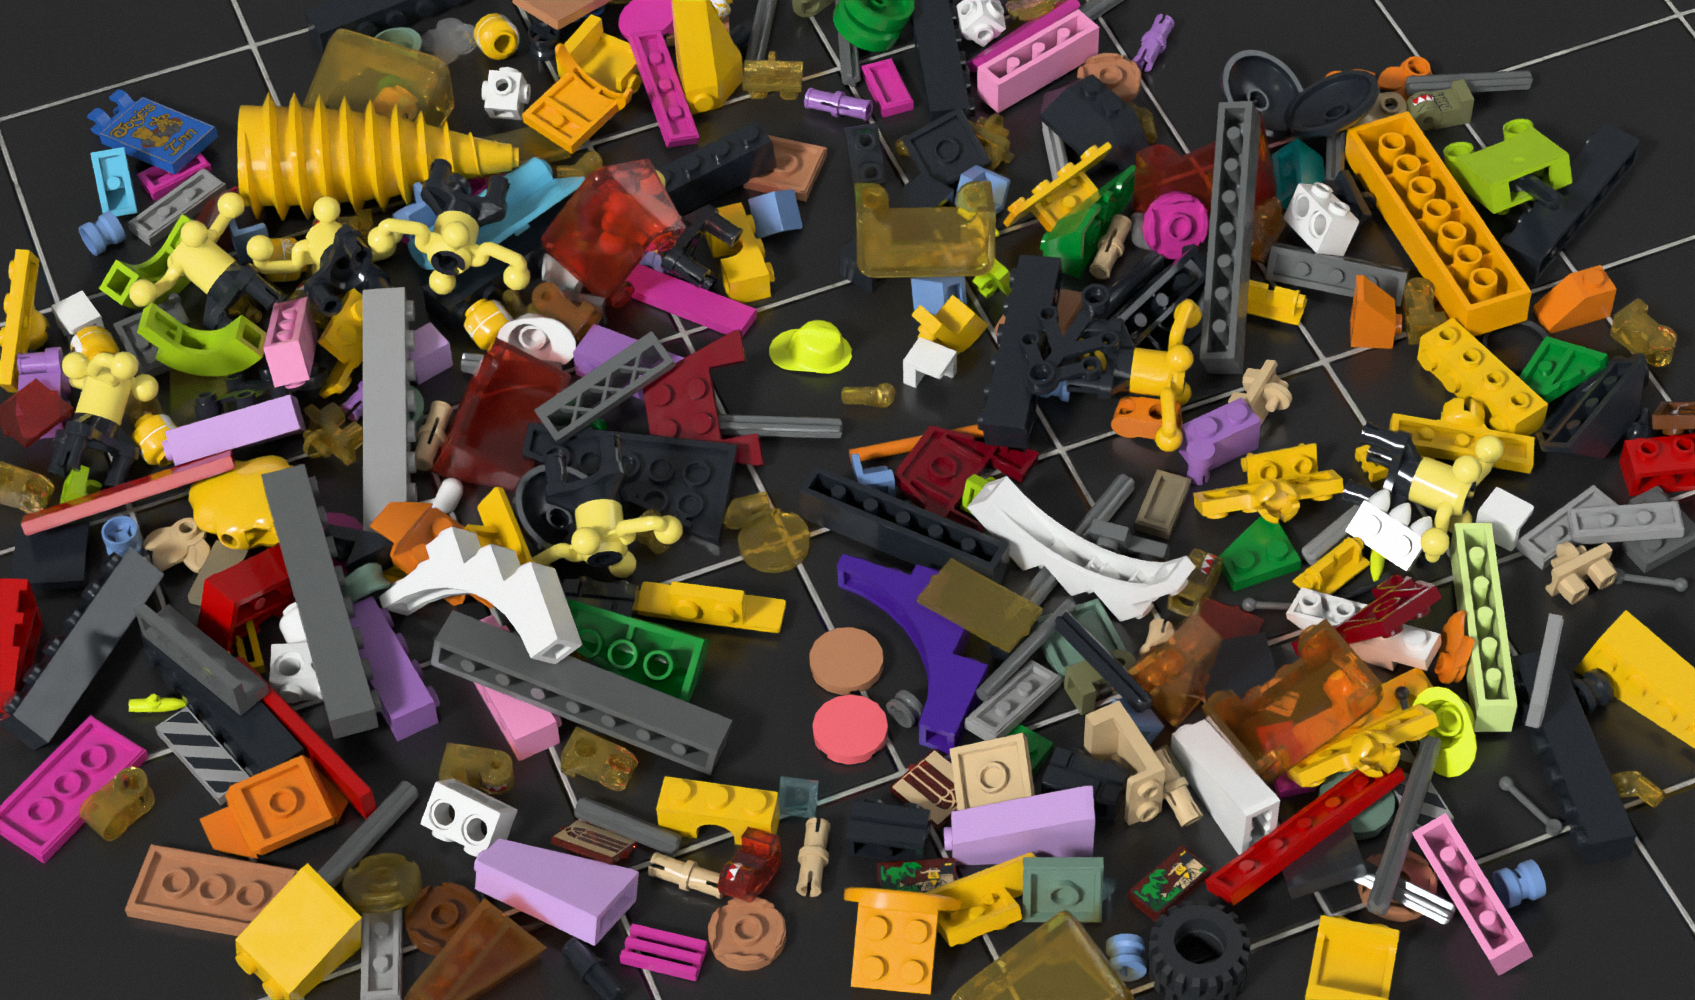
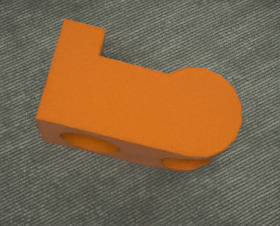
[1111,396,1183,440]

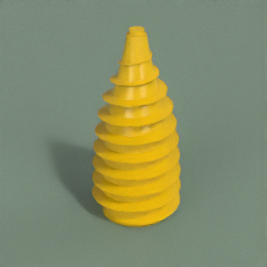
[237,92,519,221]

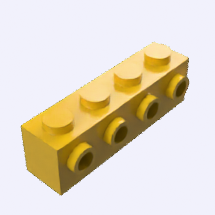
[1417,317,1548,436]

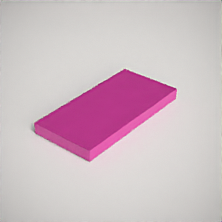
[0,715,148,864]

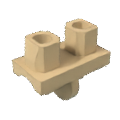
[1228,360,1292,425]
[1545,541,1618,605]

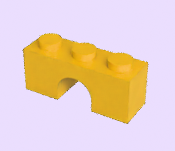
[704,202,775,304]
[656,776,780,850]

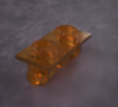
[1251,197,1287,264]

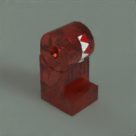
[718,827,782,903]

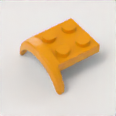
[522,43,633,154]
[844,887,961,994]

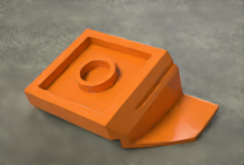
[370,502,494,609]
[199,755,349,858]

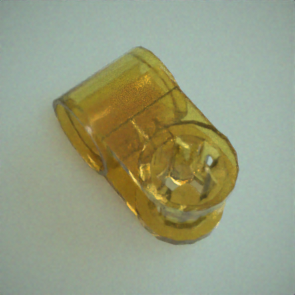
[79,767,155,841]

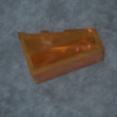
[1128,612,1222,729]
[404,898,547,1000]

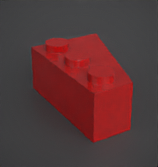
[197,544,295,654]
[0,578,44,713]

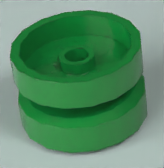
[833,0,914,52]

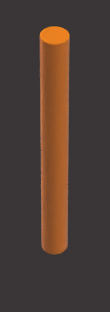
[849,424,984,462]

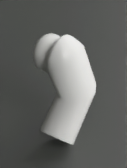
[421,478,463,514]

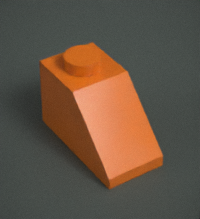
[1532,265,1617,334]
[1350,275,1402,349]

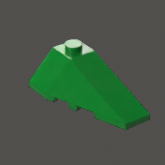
[1040,165,1138,279]
[566,598,711,702]

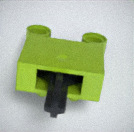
[1443,119,1572,215]

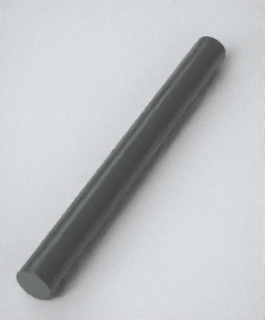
[976,599,1076,701]

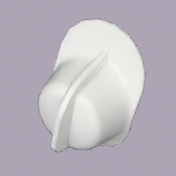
[497,313,576,365]

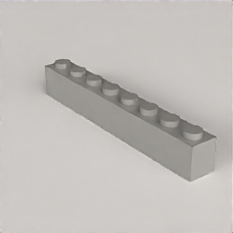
[363,287,417,534]

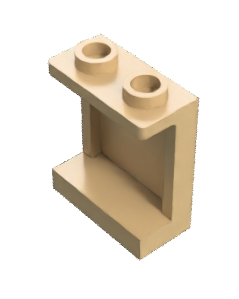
[1083,701,1165,826]

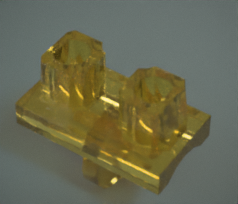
[742,51,803,100]
[967,113,1014,171]
[303,402,363,466]

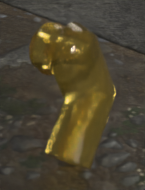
[557,151,603,181]

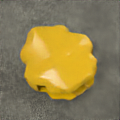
[188,455,316,550]

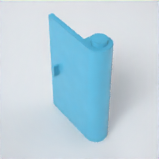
[407,157,587,270]

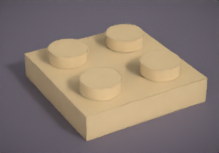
[950,733,1035,810]

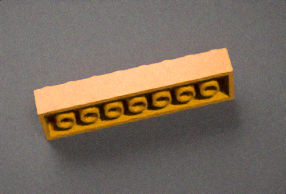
[1345,111,1531,337]

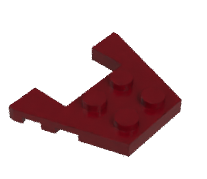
[643,329,765,467]
[893,425,1039,533]
[1291,574,1442,656]

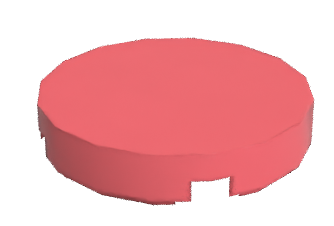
[812,695,888,765]

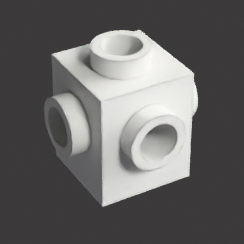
[956,0,1006,47]
[482,67,531,120]

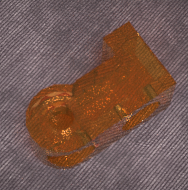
[532,282,602,343]

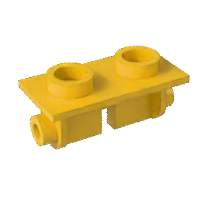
[1247,278,1308,326]
[1241,443,1318,484]
[1293,537,1371,595]

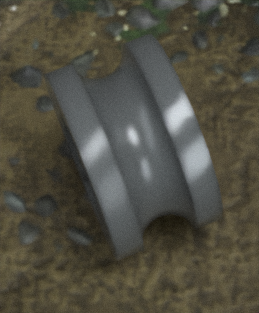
[886,690,924,728]

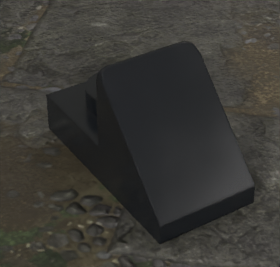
[324,524,394,575]

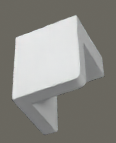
[51,291,104,337]
[903,337,957,388]
[1476,487,1534,551]

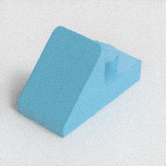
[90,147,138,217]

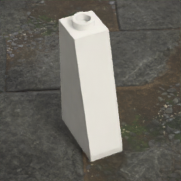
[1171,719,1280,855]

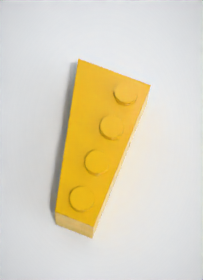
[1574,610,1695,749]

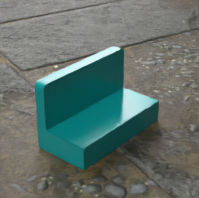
[1272,138,1326,210]

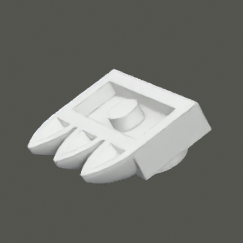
[1346,489,1433,571]

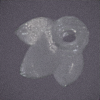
[421,18,477,69]

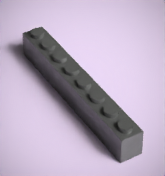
[1200,101,1261,374]
[261,464,383,739]
[430,610,733,776]

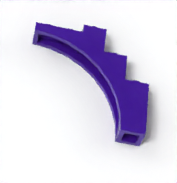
[837,554,988,754]

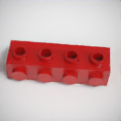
[1619,433,1695,496]

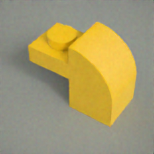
[911,295,989,355]

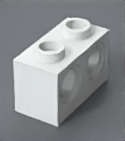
[1283,182,1360,256]
[269,642,323,703]
[420,778,518,857]

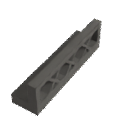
[1265,242,1410,307]
[534,331,676,445]
[134,602,270,716]

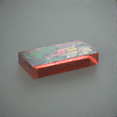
[1128,845,1211,922]
[877,858,957,893]

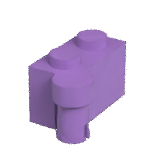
[16,347,74,440]
[1179,397,1261,485]

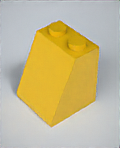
[235,863,362,1000]

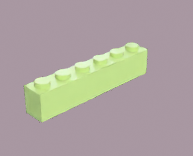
[1450,523,1517,732]

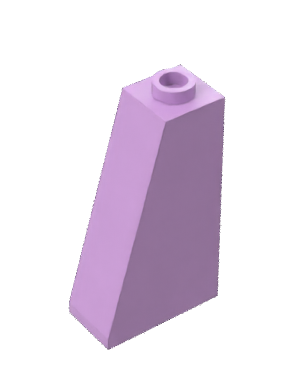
[162,395,307,466]
[944,786,1095,866]
[474,838,639,946]

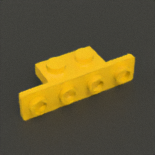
[1003,142,1112,232]
[318,286,394,399]
[463,487,533,566]
[637,581,786,633]
[925,852,1036,947]

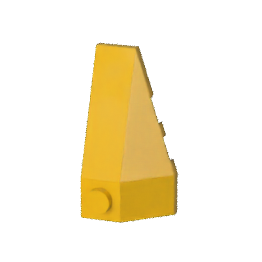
[671,0,743,114]

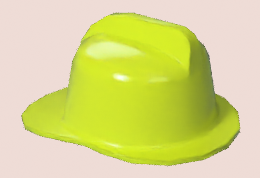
[769,320,852,374]
[1413,686,1477,777]

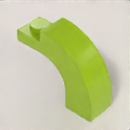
[99,214,208,310]
[137,302,267,376]

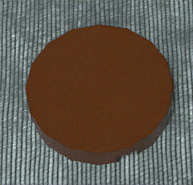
[405,882,483,956]

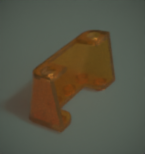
[1202,618,1384,784]

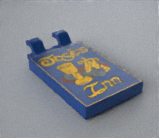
[87,89,218,174]

